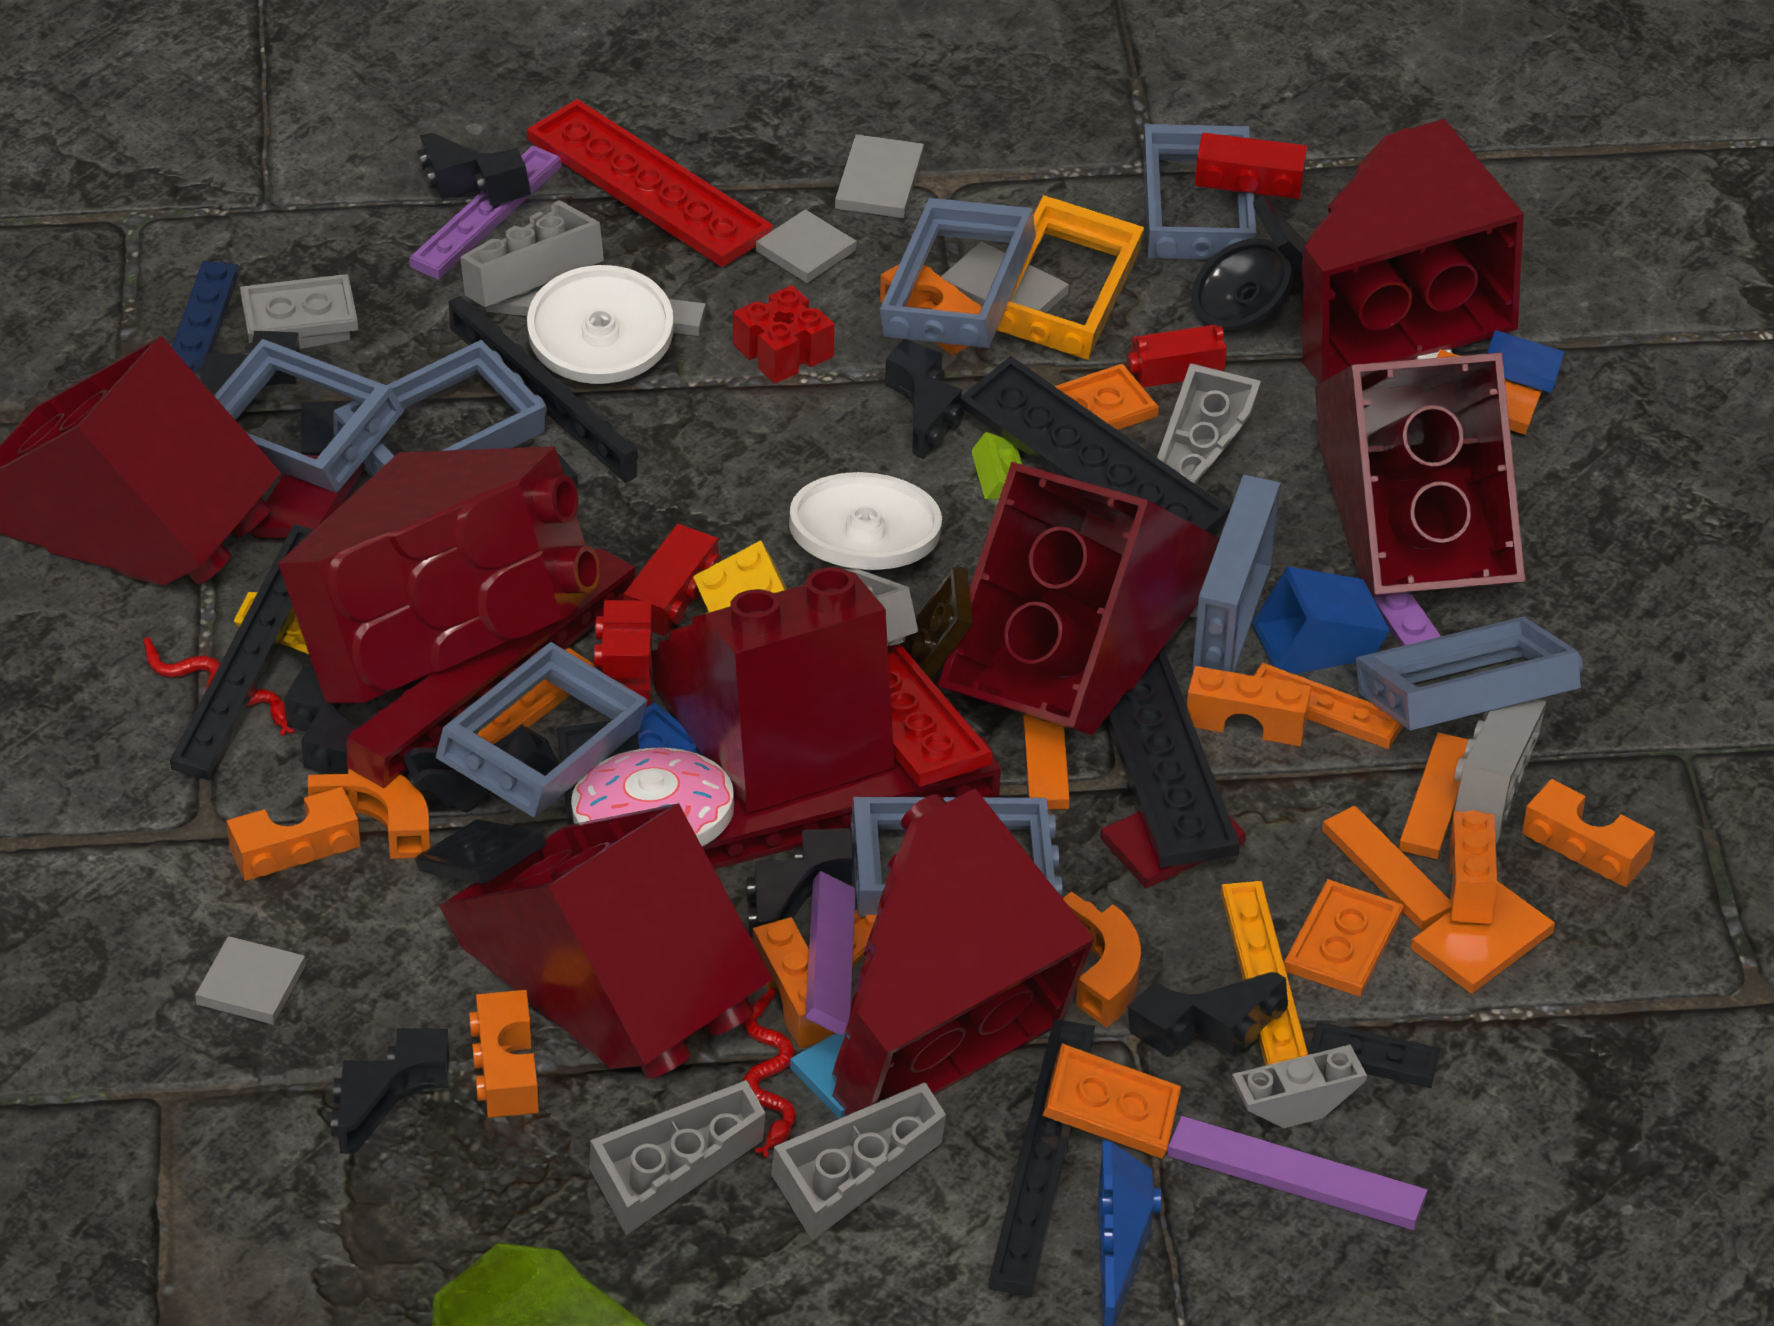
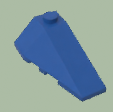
[1098,1141,1161,1326]

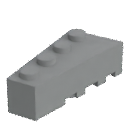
[460,200,604,307]
[1451,699,1547,844]
[589,1080,765,1235]
[771,1083,946,1241]

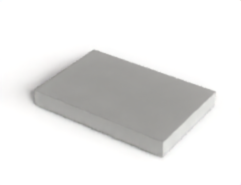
[835,134,924,218]
[941,241,1069,313]
[240,274,358,343]

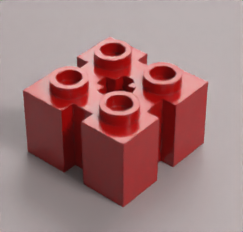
[733,285,835,384]
[594,600,652,707]

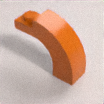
[307,768,431,859]
[1063,891,1141,1028]

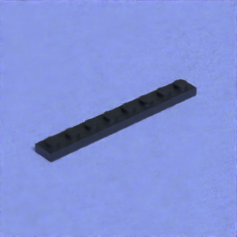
[448,296,638,483]
[170,524,314,780]
[989,1019,1095,1297]

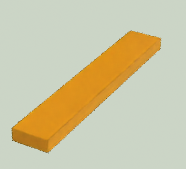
[1221,881,1308,1066]

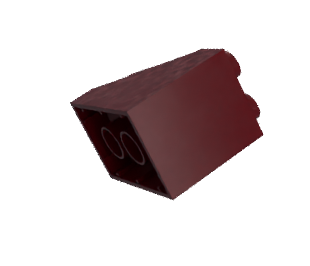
[1301,119,1524,384]
[0,336,281,586]
[1314,353,1525,597]
[278,446,600,703]
[938,462,1220,736]
[651,567,895,813]
[832,788,1094,1116]
[439,803,773,1079]

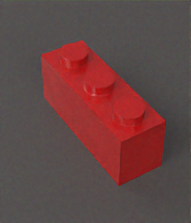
[1195,132,1307,199]
[623,524,722,636]

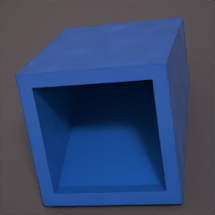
[1252,566,1390,674]

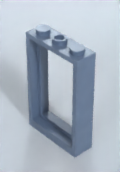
[1143,124,1256,260]
[880,198,1036,348]
[214,339,404,493]
[334,340,547,477]
[1191,475,1281,679]
[1356,617,1583,730]
[435,642,648,818]
[851,797,1062,917]

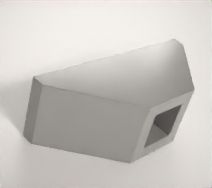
[1232,1044,1367,1128]

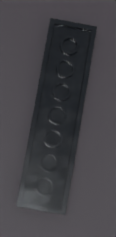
[960,356,1230,534]
[1106,646,1239,868]

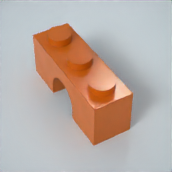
[880,264,982,356]
[1187,666,1311,747]
[1522,779,1656,887]
[226,787,360,881]
[1449,810,1497,924]
[753,917,835,1049]
[469,990,539,1118]

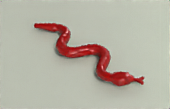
[143,637,294,736]
[743,988,797,1158]

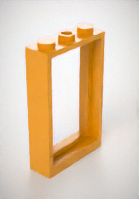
[997,195,1144,360]

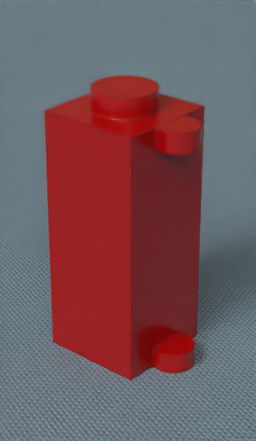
[1126,324,1227,388]

